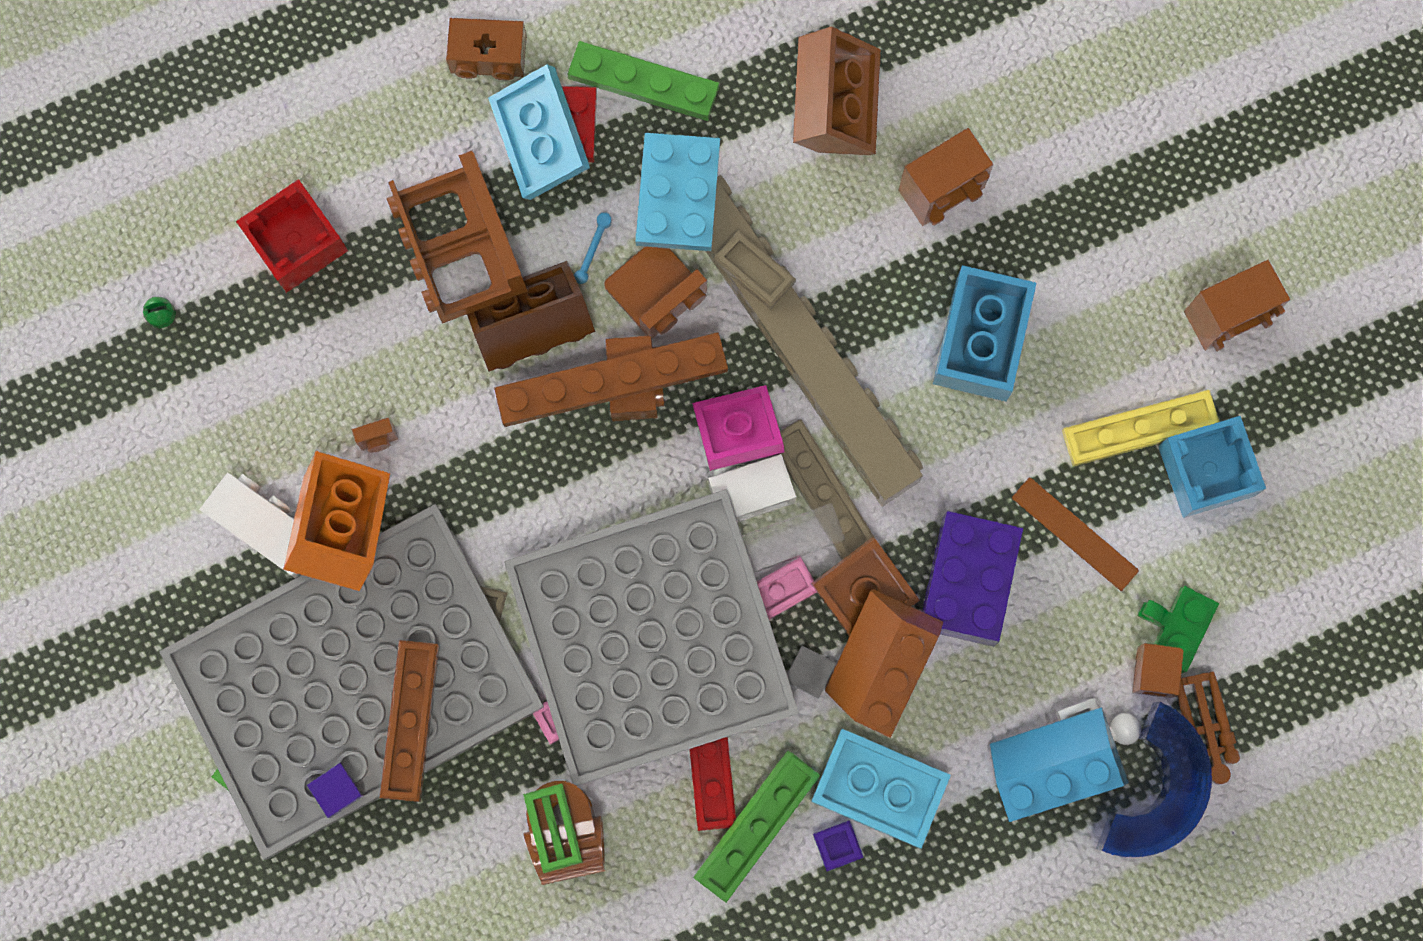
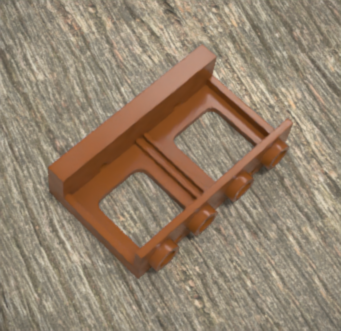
[386,150,527,324]

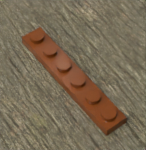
[494,332,728,427]

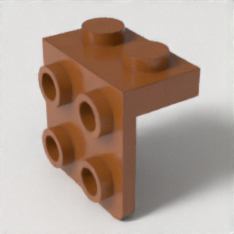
[604,247,707,339]

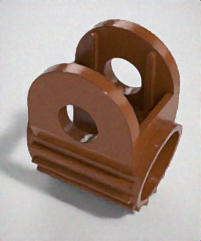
[523,781,605,885]

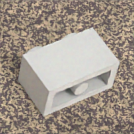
[708,454,796,523]

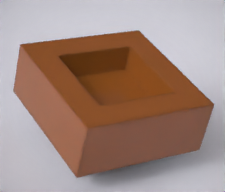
[352,417,398,453]

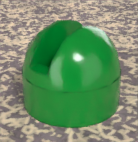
[143,296,176,328]

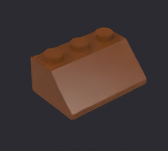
[793,26,881,155]
[825,589,943,738]

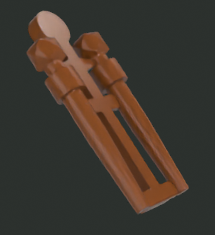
[1178,671,1240,785]

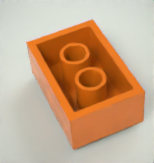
[283,451,390,591]

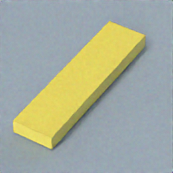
[1062,390,1220,467]

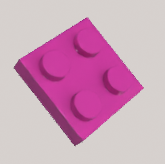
[692,385,785,471]

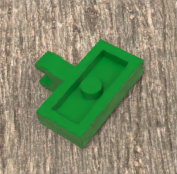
[1137,586,1219,673]

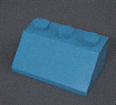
[990,707,1129,822]

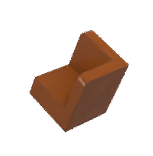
[1132,643,1183,698]

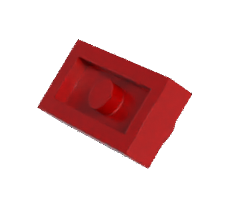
[562,86,597,163]

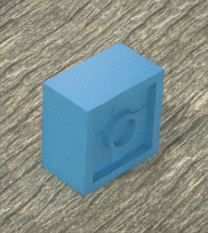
[1158,416,1266,518]

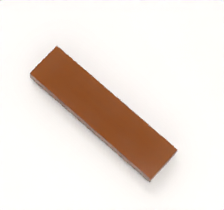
[379,640,440,802]

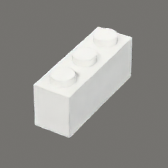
[199,472,301,579]

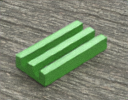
[523,784,583,874]

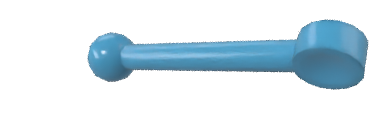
[574,213,612,284]

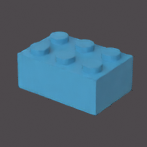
[933,265,1037,402]

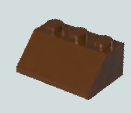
[467,261,596,372]

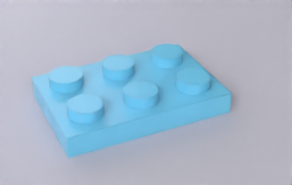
[488,64,590,200]
[635,133,720,251]
[811,729,951,849]

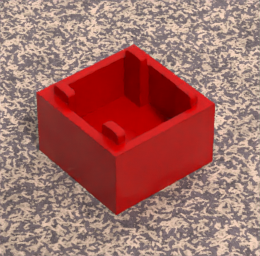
[236,179,348,293]

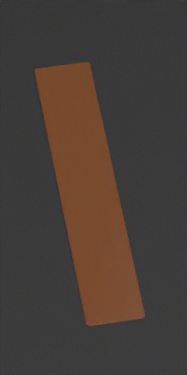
[1012,477,1139,591]

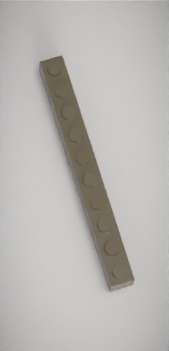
[705,175,923,507]

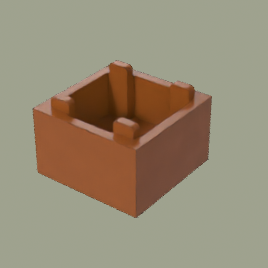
[898,127,994,226]
[1184,259,1291,352]

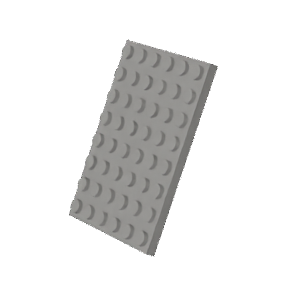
[159,504,544,860]

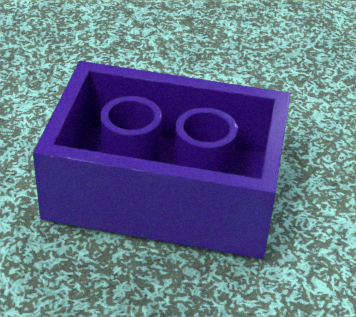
[922,511,1023,647]

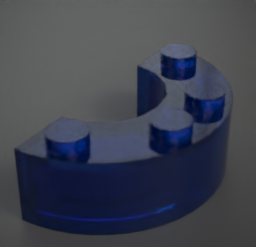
[1096,702,1212,857]

